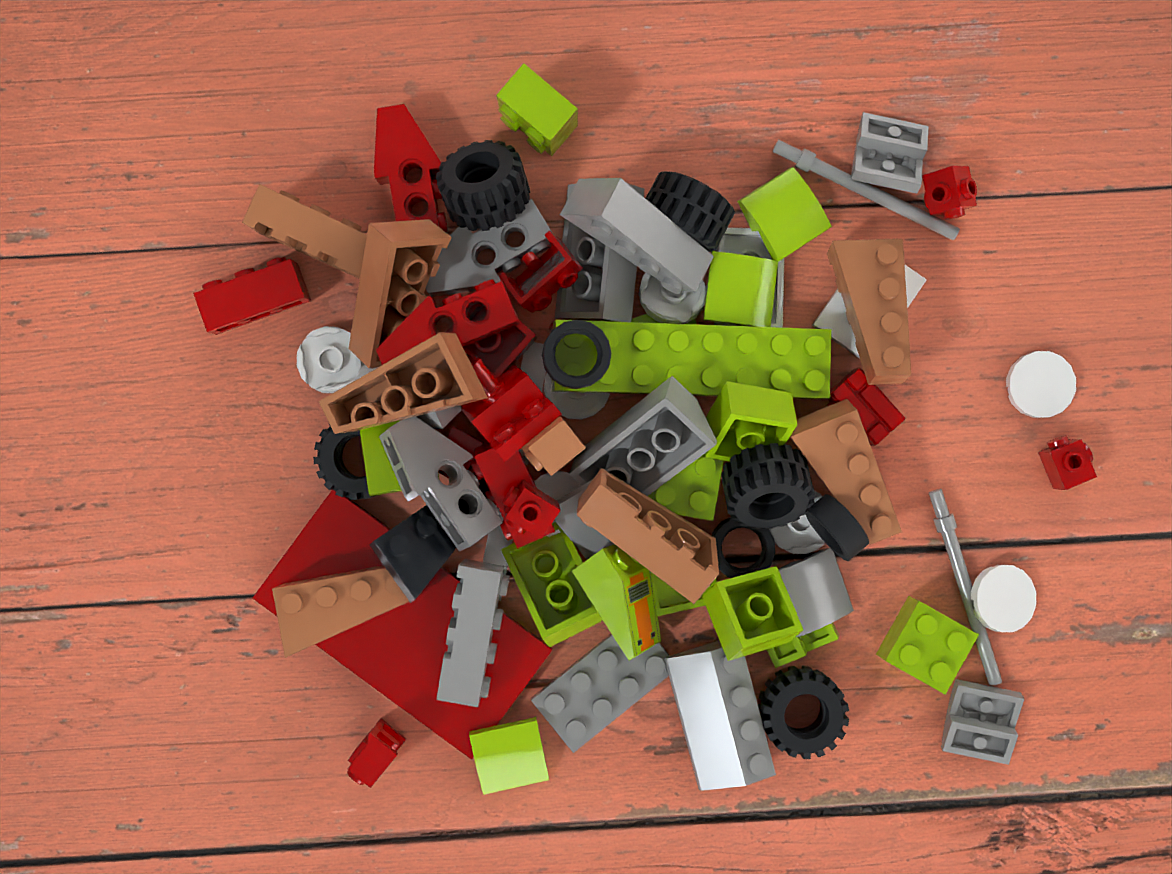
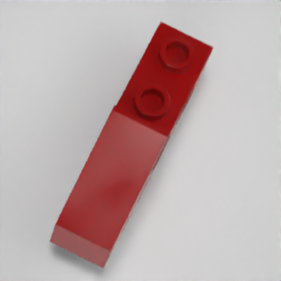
[374,104,448,232]
[376,279,520,365]

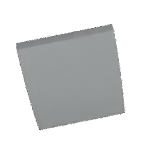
[851,112,929,194]
[778,548,854,637]
[941,679,1024,765]

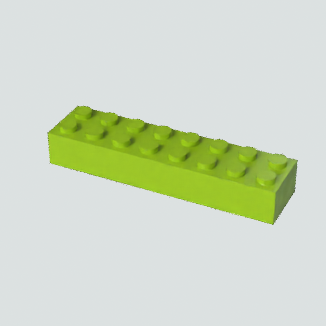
[551,320,832,399]

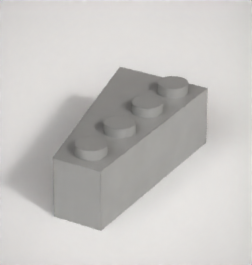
[560,178,714,294]
[437,559,510,707]

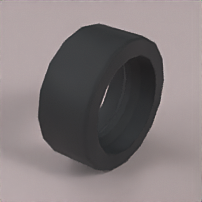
[542,320,612,389]
[806,494,869,561]
[711,517,776,578]

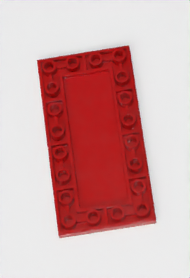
[252,489,553,760]

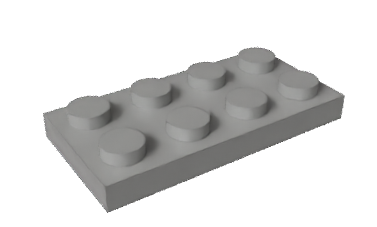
[531,634,670,753]

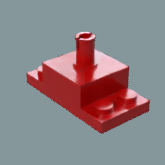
[461,358,562,462]

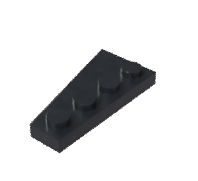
[369,472,490,603]

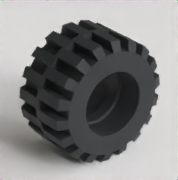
[436,140,530,231]
[645,171,735,252]
[313,424,381,500]
[721,443,815,529]
[758,665,849,759]

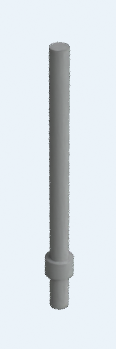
[772,139,960,240]
[929,489,1002,685]

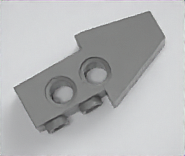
[425,198,552,297]
[379,417,503,552]

